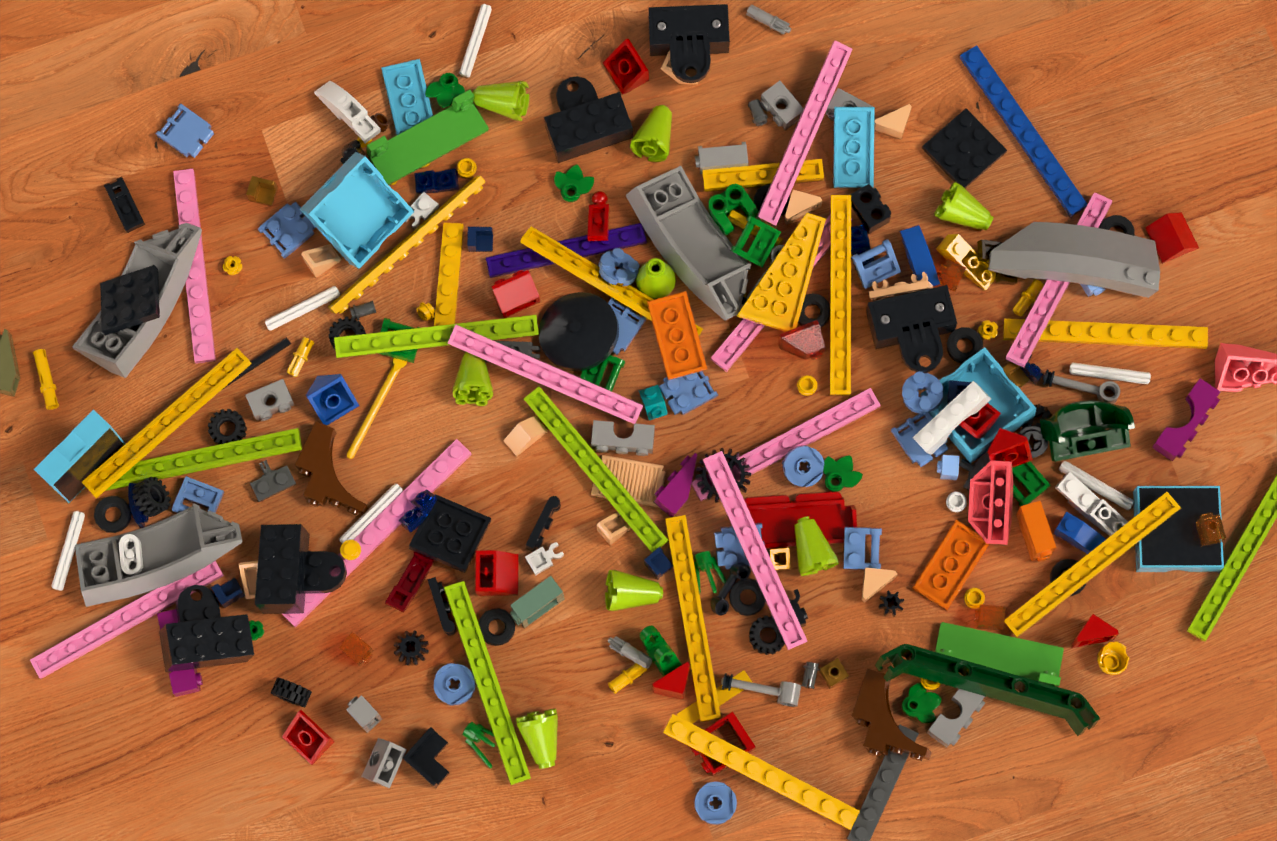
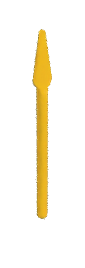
[346,358,407,459]

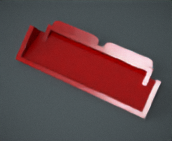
[744,491,857,548]

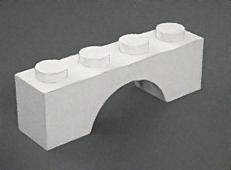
[913,381,991,455]

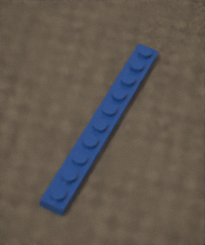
[960,45,1088,217]

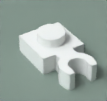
[405,192,439,229]
[525,542,564,576]

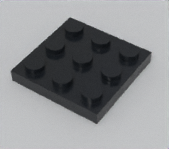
[922,108,1007,188]
[100,265,160,336]
[409,494,491,573]

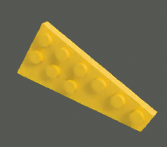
[736,213,826,334]

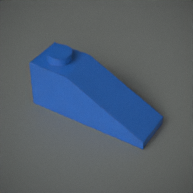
[1053,512,1106,554]

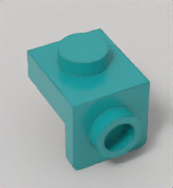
[639,385,668,420]

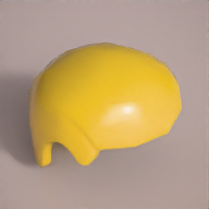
[1097,641,1129,675]

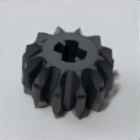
[394,630,429,666]

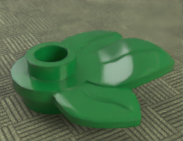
[425,73,465,108]
[554,164,594,202]
[823,455,863,492]
[902,683,942,723]

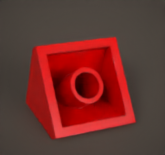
[603,39,649,95]
[1145,212,1199,264]
[959,403,1001,439]
[988,428,1033,468]
[1071,614,1119,648]
[652,662,690,700]
[282,710,335,765]

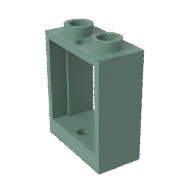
[510,576,565,628]

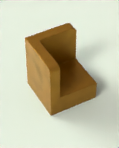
[246,176,278,206]
[1003,362,1029,388]

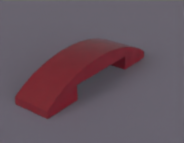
[385,551,435,613]

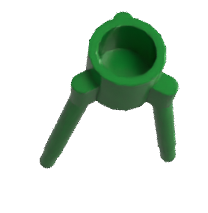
[694,551,726,593]
[462,722,495,768]

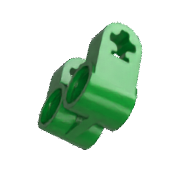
[708,184,759,236]
[640,625,682,677]

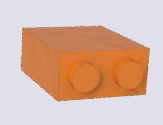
[1016,501,1057,562]

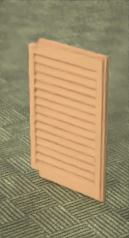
[591,455,666,508]

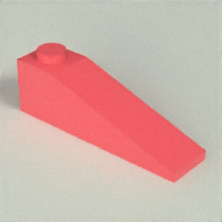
[1215,343,1277,392]

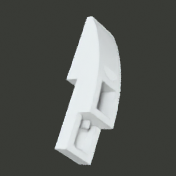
[314,81,381,144]
[1055,472,1128,536]

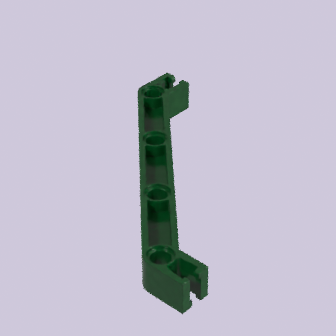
[875,644,1100,736]

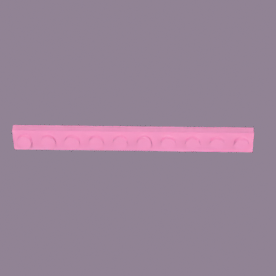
[756,41,852,227]
[173,169,216,364]
[1006,192,1112,368]
[711,214,852,372]
[448,324,643,424]
[691,388,881,501]
[703,451,807,650]
[30,560,224,679]

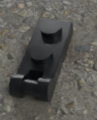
[104,176,145,233]
[526,496,561,552]
[427,577,456,636]

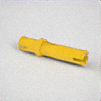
[33,349,59,410]

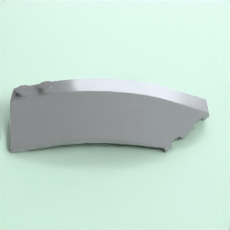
[626,166,751,321]
[988,222,1160,298]
[72,223,202,378]
[75,503,243,607]

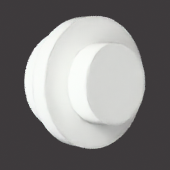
[946,492,967,512]

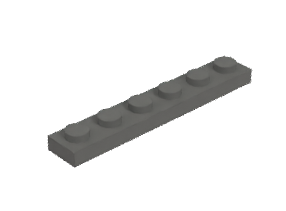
[847,724,919,841]

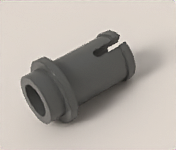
[748,99,768,126]
[350,301,376,320]
[801,662,820,689]

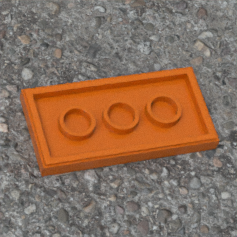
[647,291,708,380]
[912,520,990,611]

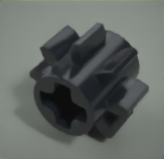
[878,590,904,617]

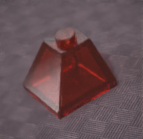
[778,320,826,360]

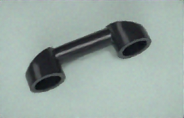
[711,562,751,616]

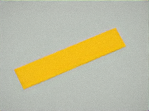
[677,670,753,724]

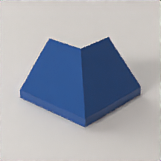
[306,374,359,425]

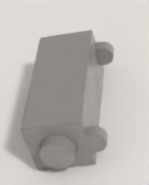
[695,142,748,174]

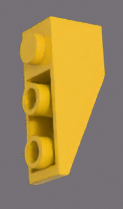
[936,234,996,290]

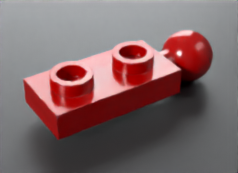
[587,191,610,241]

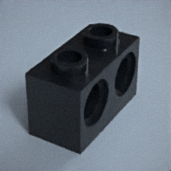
[850,183,891,234]

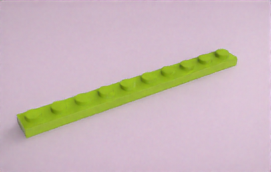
[334,315,539,358]
[524,386,669,553]
[105,428,302,491]
[1187,475,1277,642]
[444,581,531,786]

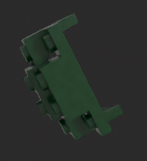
[1040,401,1135,462]

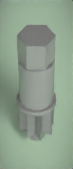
[746,5,792,35]
[608,636,653,668]

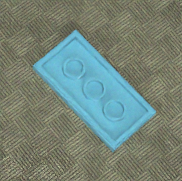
[381,59,433,135]
[833,107,875,188]

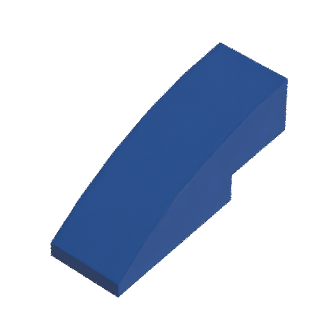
[900,225,940,286]

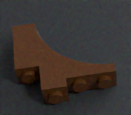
[295,421,368,516]
[852,669,932,761]

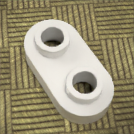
[119,534,143,576]

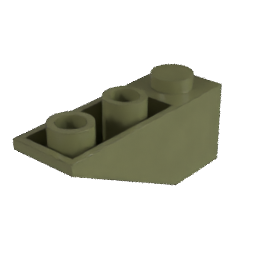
[0,329,20,397]

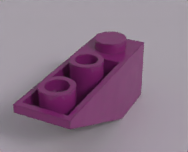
[653,453,697,517]

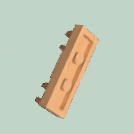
[869,272,933,301]

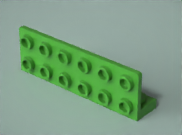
[366,90,489,185]
[935,622,1064,687]

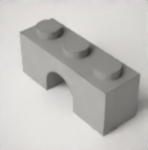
[591,420,655,456]
[927,689,986,748]

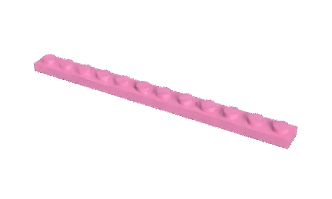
[282,439,472,627]

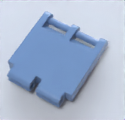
[155,103,214,158]
[258,202,316,258]
[608,298,647,355]
[659,371,718,415]
[891,412,948,467]
[714,523,765,569]

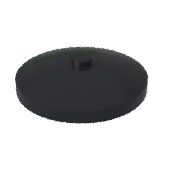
[539,292,619,371]

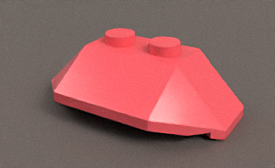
[968,461,1013,545]

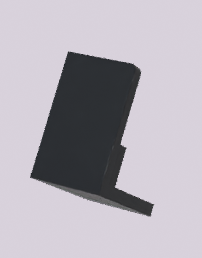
[403,727,449,789]

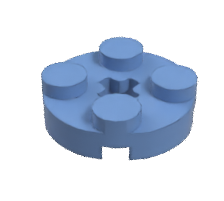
[598,248,640,286]
[902,372,943,414]
[782,445,824,487]
[434,663,475,706]
[695,782,737,825]

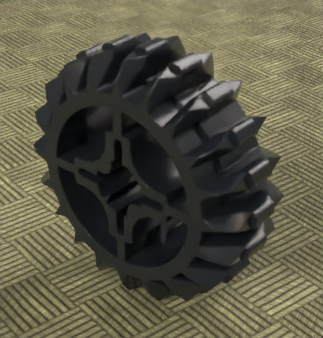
[695,448,751,503]

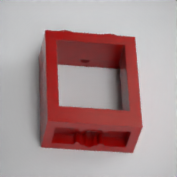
[690,712,756,776]

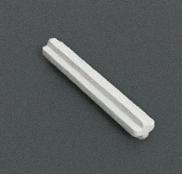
[460,4,492,78]
[265,286,340,330]
[1069,363,1151,384]
[1059,461,1134,510]
[339,483,403,544]
[52,511,85,591]

